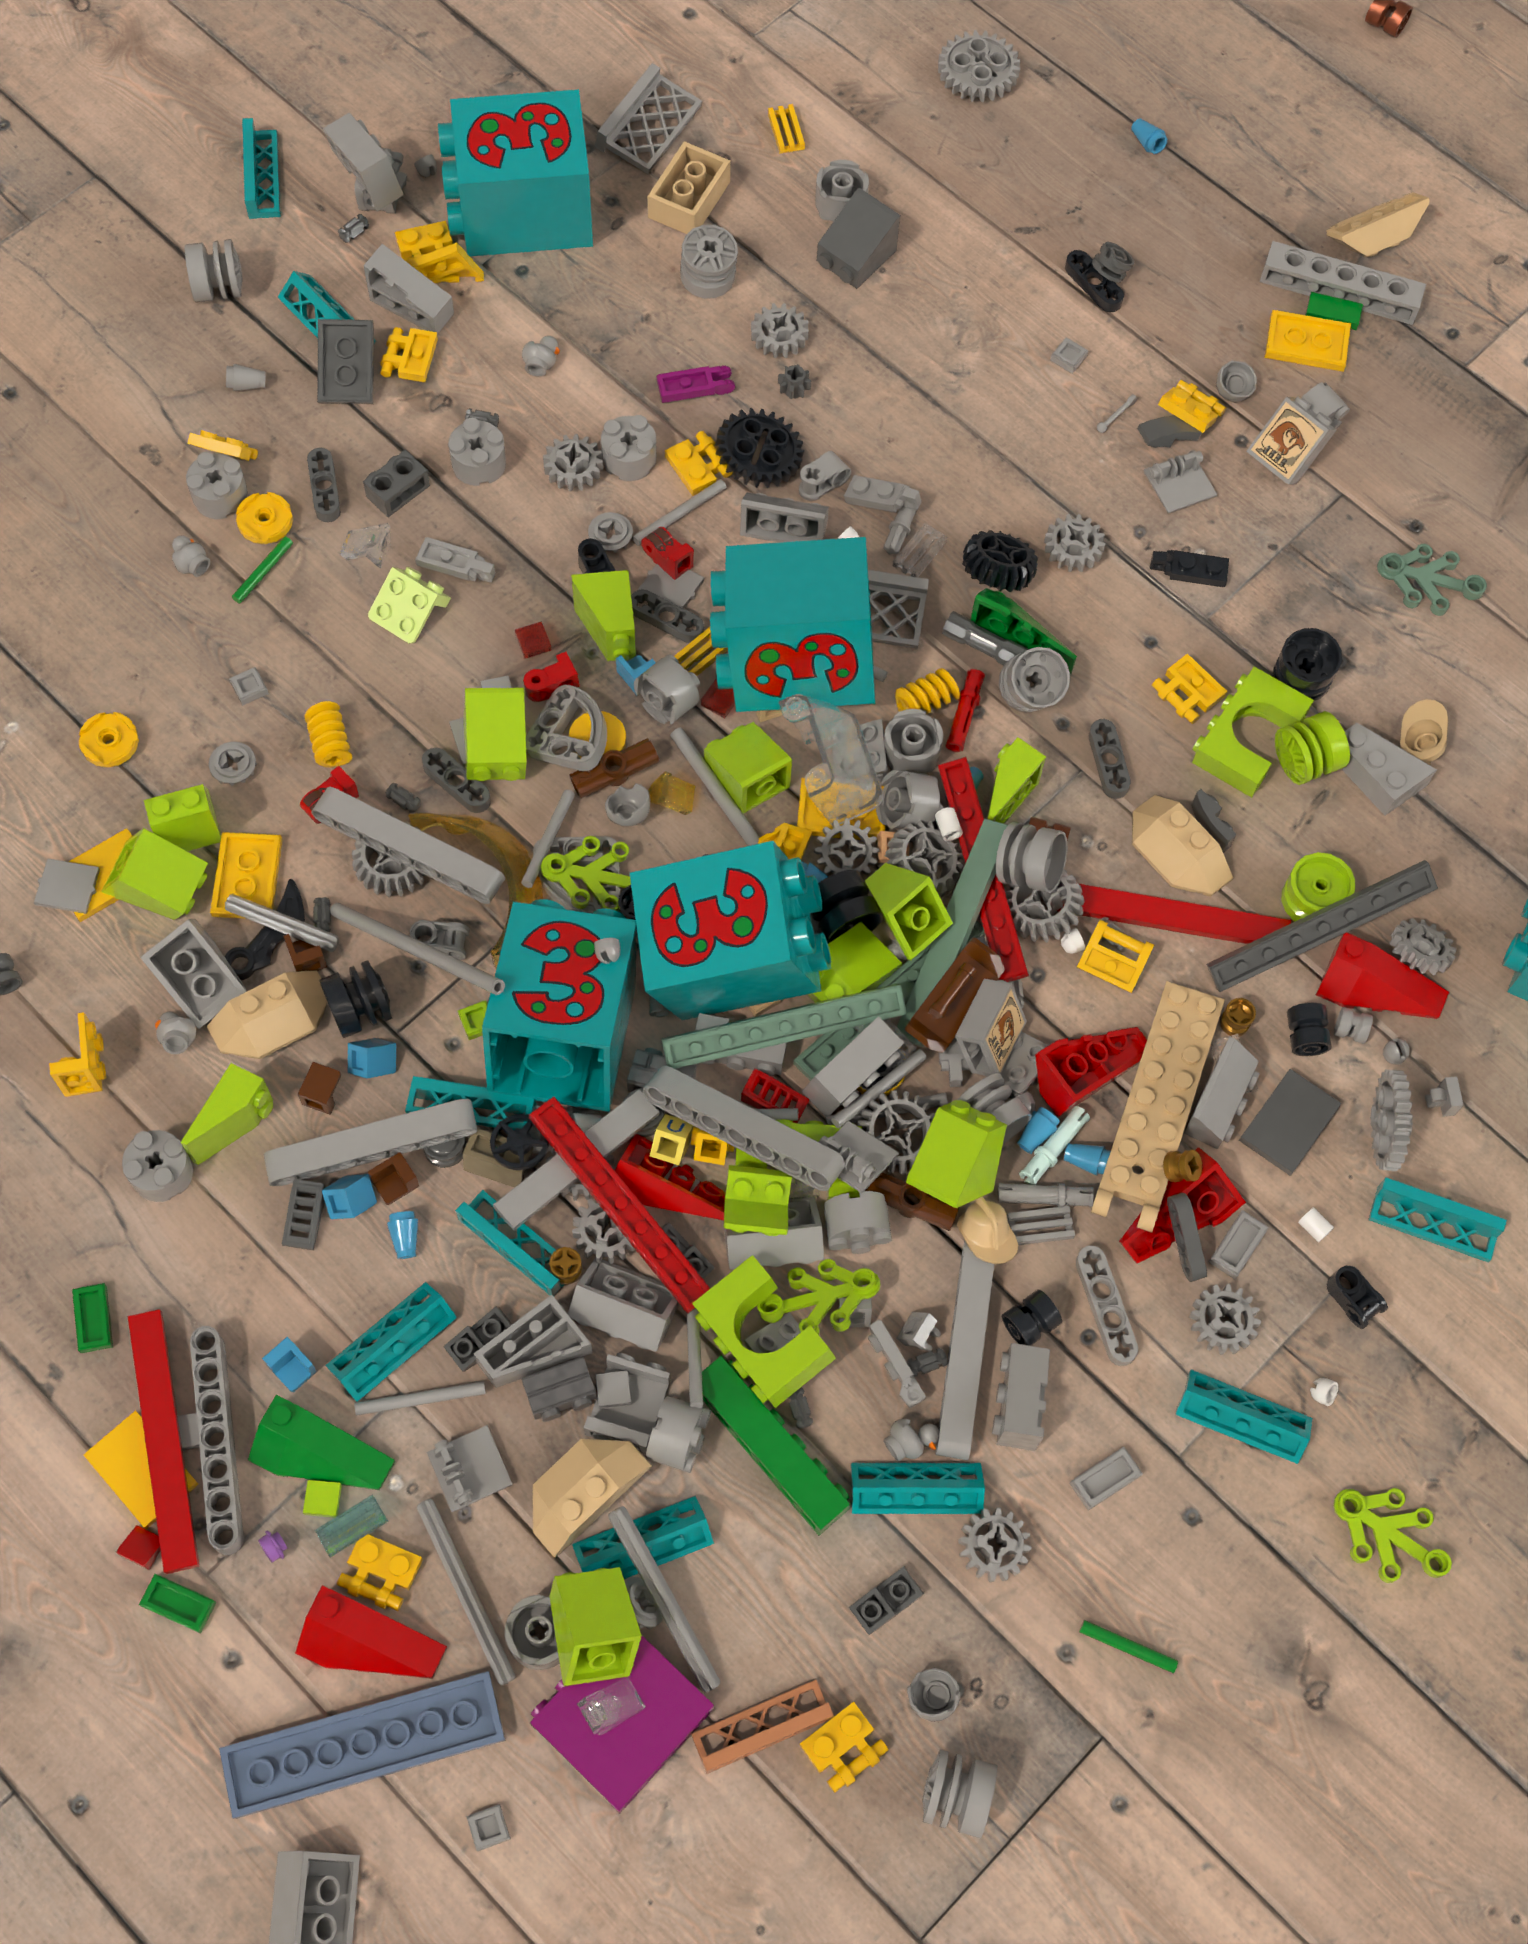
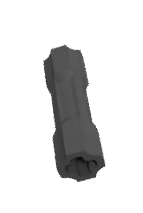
[942,611,1029,666]

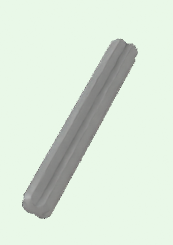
[225,894,339,952]

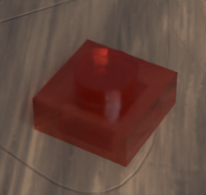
[515,621,551,659]
[701,679,735,719]

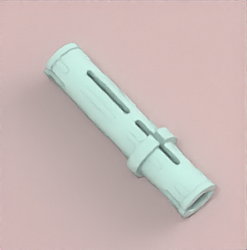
[1019,1106,1090,1185]

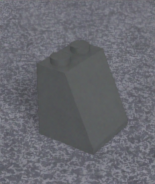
[816,188,901,289]

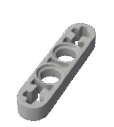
[1076,1245,1138,1366]

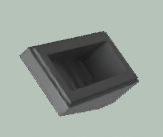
[282,1179,326,1251]

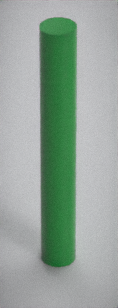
[232,536,293,604]
[1079,1620,1178,1674]

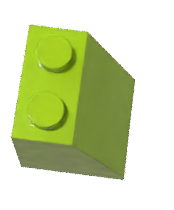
[571,570,636,661]
[463,688,527,781]
[704,722,792,814]
[143,784,221,851]
[101,828,208,920]
[865,863,953,960]
[906,1100,1007,1208]
[549,1567,642,1686]

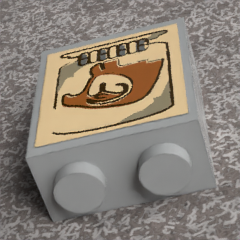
[1246,396,1336,485]
[955,979,1027,1076]

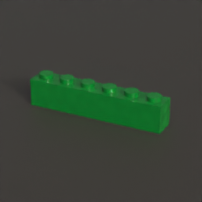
[702,1356,850,1536]

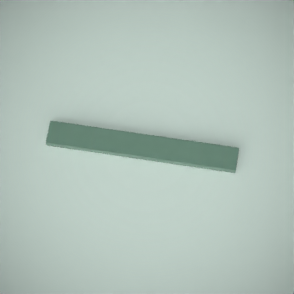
[895,819,1008,1047]
[793,920,985,1081]
[661,983,907,1069]

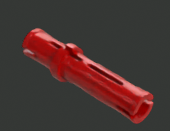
[945,669,985,752]

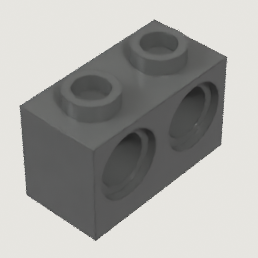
[363,450,430,517]

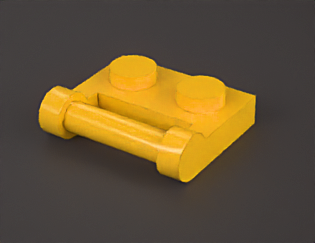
[1077,919,1155,993]

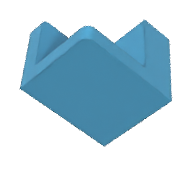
[616,655,656,696]
[348,1038,396,1078]
[321,1174,377,1219]
[262,1337,317,1392]

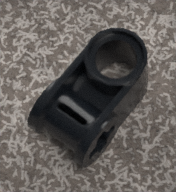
[578,538,616,574]
[1327,1266,1388,1329]

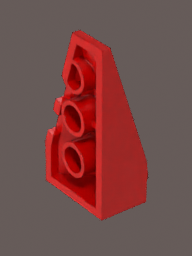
[1316,932,1449,1019]
[1035,1027,1147,1117]
[615,1134,725,1221]
[1119,1147,1246,1264]
[295,1585,447,1679]

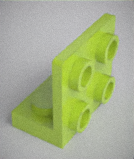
[723,1165,792,1236]

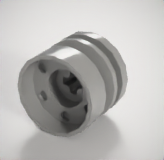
[680,225,738,299]
[185,239,243,303]
[999,647,1070,713]
[996,821,1068,893]
[957,1073,1032,1144]
[922,1749,998,1838]

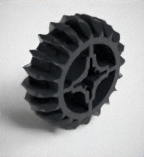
[962,530,1038,592]

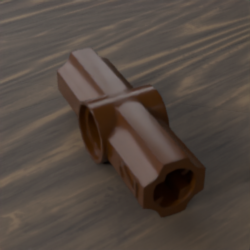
[569,738,659,798]
[865,1173,960,1231]

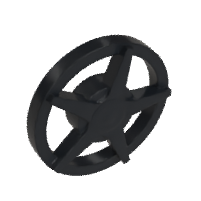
[490,1114,549,1170]

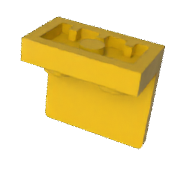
[49,1012,106,1097]

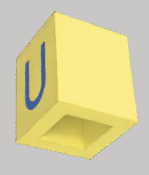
[650,1114,694,1165]

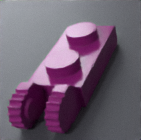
[656,365,735,403]

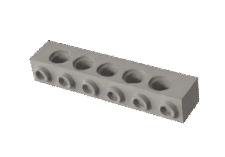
[1260,241,1426,325]

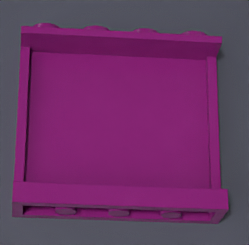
[530,1636,714,1814]

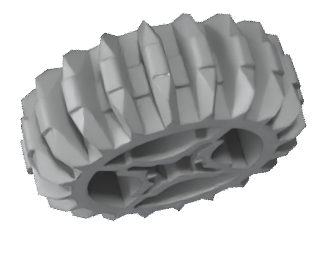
[352,821,427,898]
[884,821,964,897]
[1005,869,1085,943]
[857,1090,936,1174]

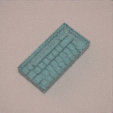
[315,1494,388,1558]

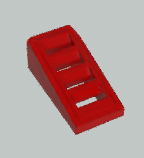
[741,1068,810,1124]

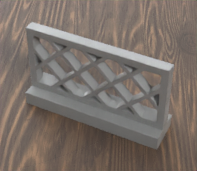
[595,63,702,174]
[868,570,929,649]

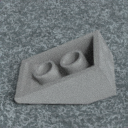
[140,919,247,1029]

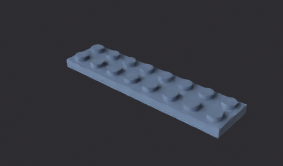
[219,1671,506,1819]

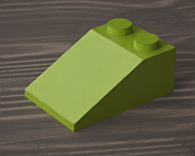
[987,737,1046,824]
[807,922,902,1003]
[181,1063,273,1165]

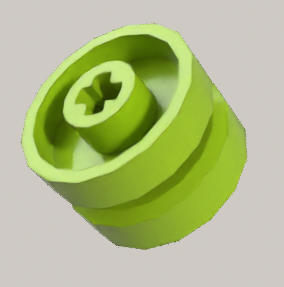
[1281,852,1355,922]

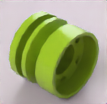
[1275,711,1350,785]

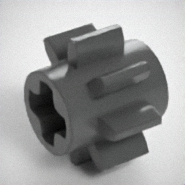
[778,364,811,399]

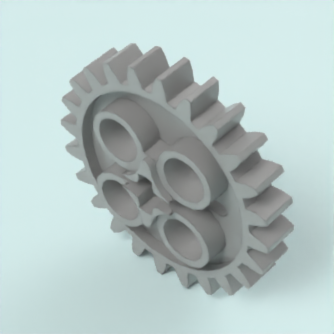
[938,30,1020,102]
[1370,1069,1413,1171]

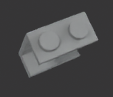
[584,1353,670,1454]

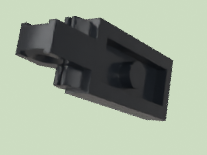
[1150,550,1229,587]

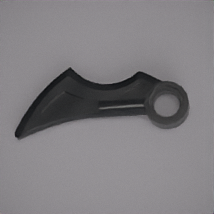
[225,879,305,980]

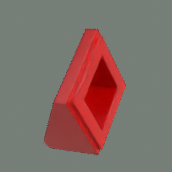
[116,1525,161,1570]

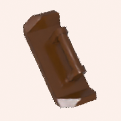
[905,937,1005,1053]

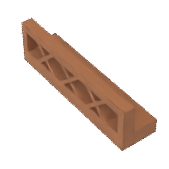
[691,1680,834,1774]

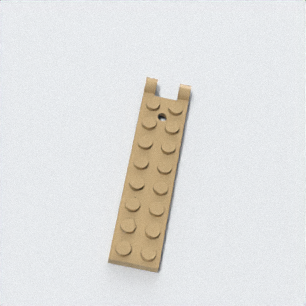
[1091,981,1225,1232]

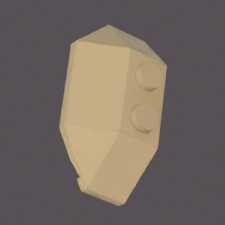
[1326,192,1429,257]
[1132,795,1233,897]
[207,970,328,1059]
[533,1439,652,1558]

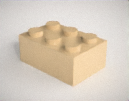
[647,141,731,234]

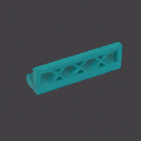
[242,118,281,219]
[278,271,376,344]
[405,1076,537,1130]
[1368,1177,1507,1263]
[455,1190,572,1296]
[325,1282,457,1402]
[1175,1370,1313,1464]
[851,1463,985,1514]
[572,1496,714,1579]

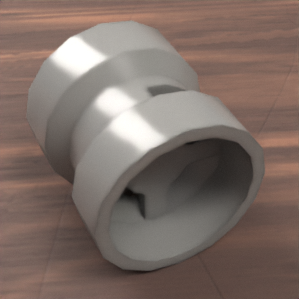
[1334,1007,1373,1044]

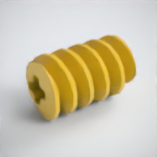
[895,668,960,714]
[304,701,352,768]

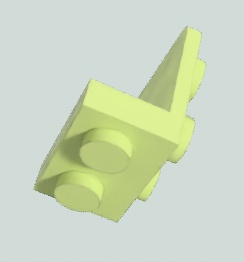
[368,567,451,643]

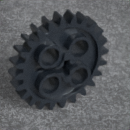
[715,408,804,488]

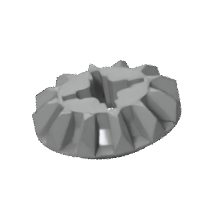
[588,512,633,553]
[209,742,257,786]
[625,1577,663,1630]

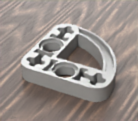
[526,685,607,771]
[533,836,620,913]

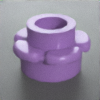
[258,1530,288,1563]

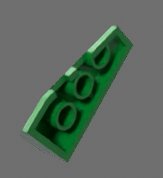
[971,588,1077,675]
[248,1395,395,1490]

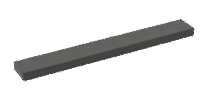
[1206,860,1438,992]

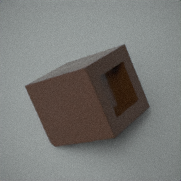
[283,934,327,972]
[298,1062,341,1115]
[368,1152,420,1205]

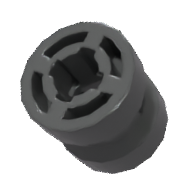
[0,953,22,995]

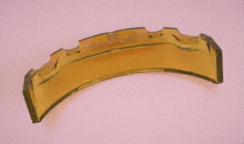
[408,813,543,969]

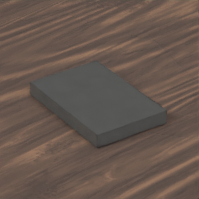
[317,319,374,404]
[1239,1069,1342,1176]

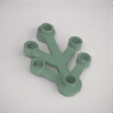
[1377,544,1487,616]

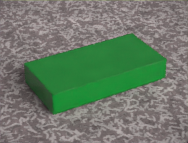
[1305,292,1363,330]
[72,1283,113,1353]
[139,1574,216,1634]

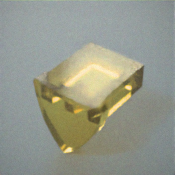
[648,771,696,815]

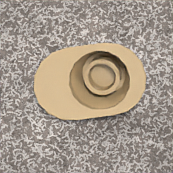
[1400,699,1448,765]
[957,1196,1018,1264]

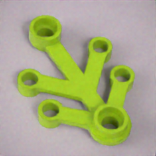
[541,836,631,911]
[757,1259,881,1335]
[1333,1488,1452,1583]

